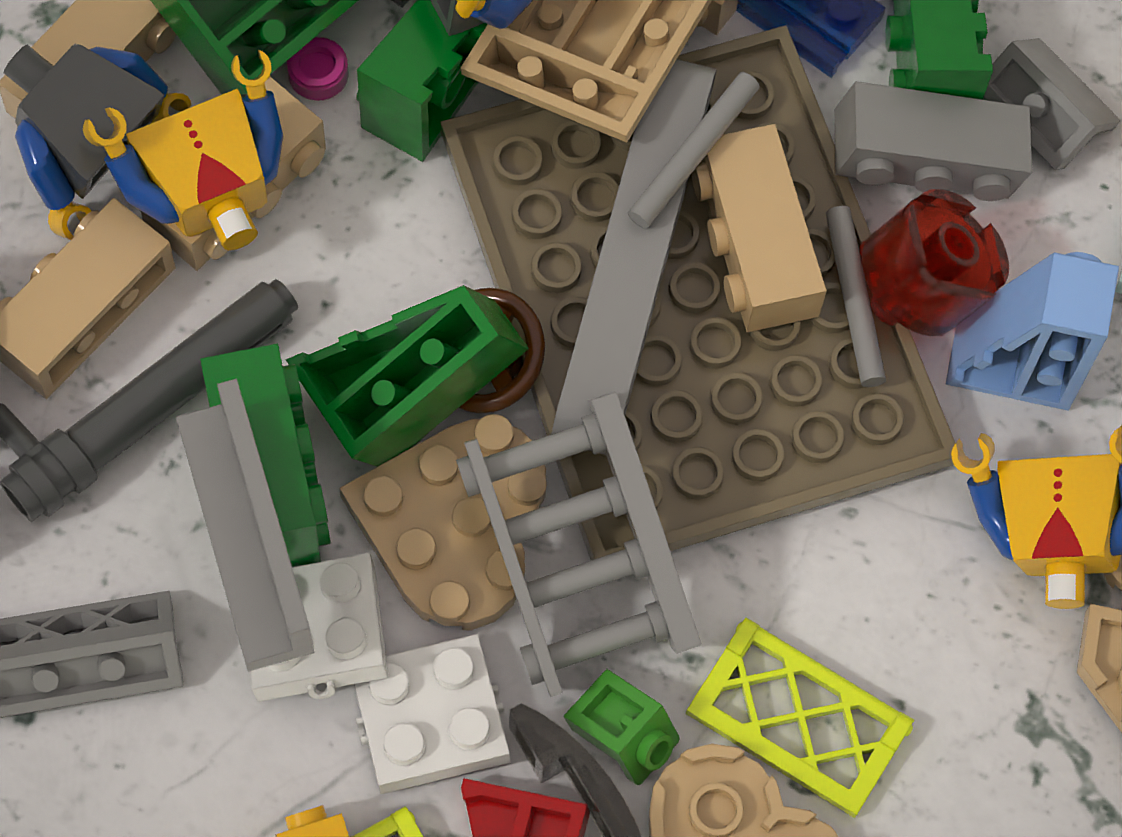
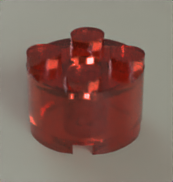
[860,189,1009,336]

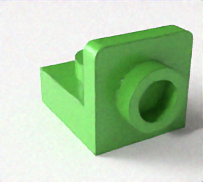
[563,669,680,785]

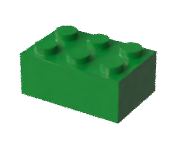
[200,343,331,567]

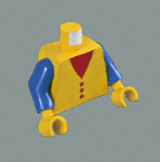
[83,50,284,251]
[951,425,1122,609]

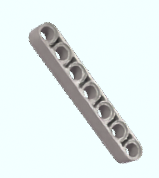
[551,59,717,455]

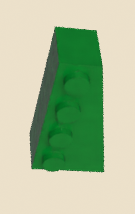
[356,0,509,162]
[885,0,993,100]

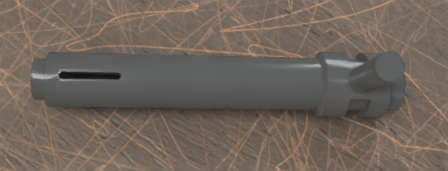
[0,279,299,522]

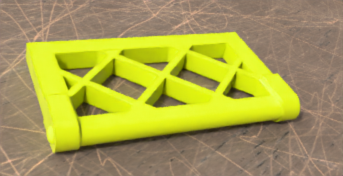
[686,617,915,818]

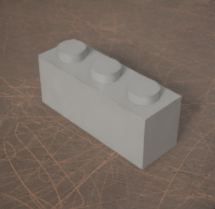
[834,81,1032,201]

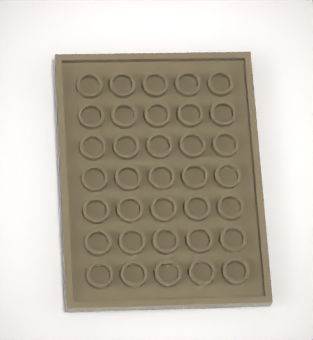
[441,25,955,560]

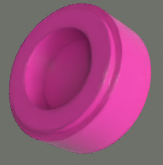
[287,37,348,101]

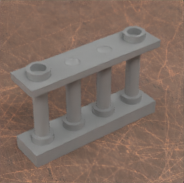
[456,392,702,697]

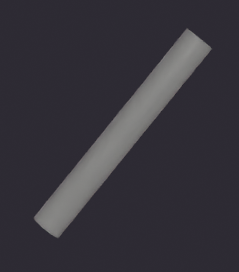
[628,72,760,229]
[826,206,886,387]

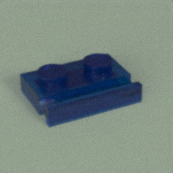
[736,0,886,78]

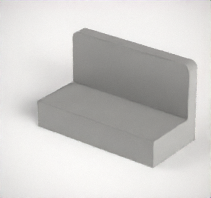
[984,38,1120,170]

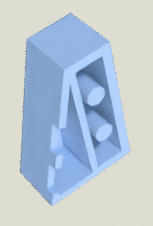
[945,252,1119,411]

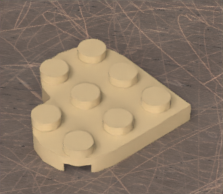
[339,414,547,631]
[648,744,839,837]

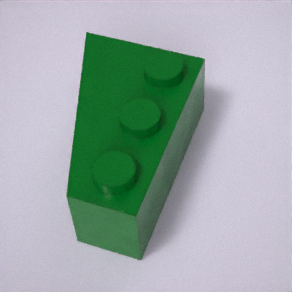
[151,0,359,94]
[285,285,529,467]

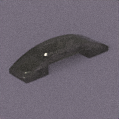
[509,703,642,837]

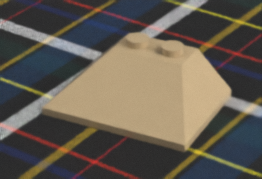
[460,0,712,143]

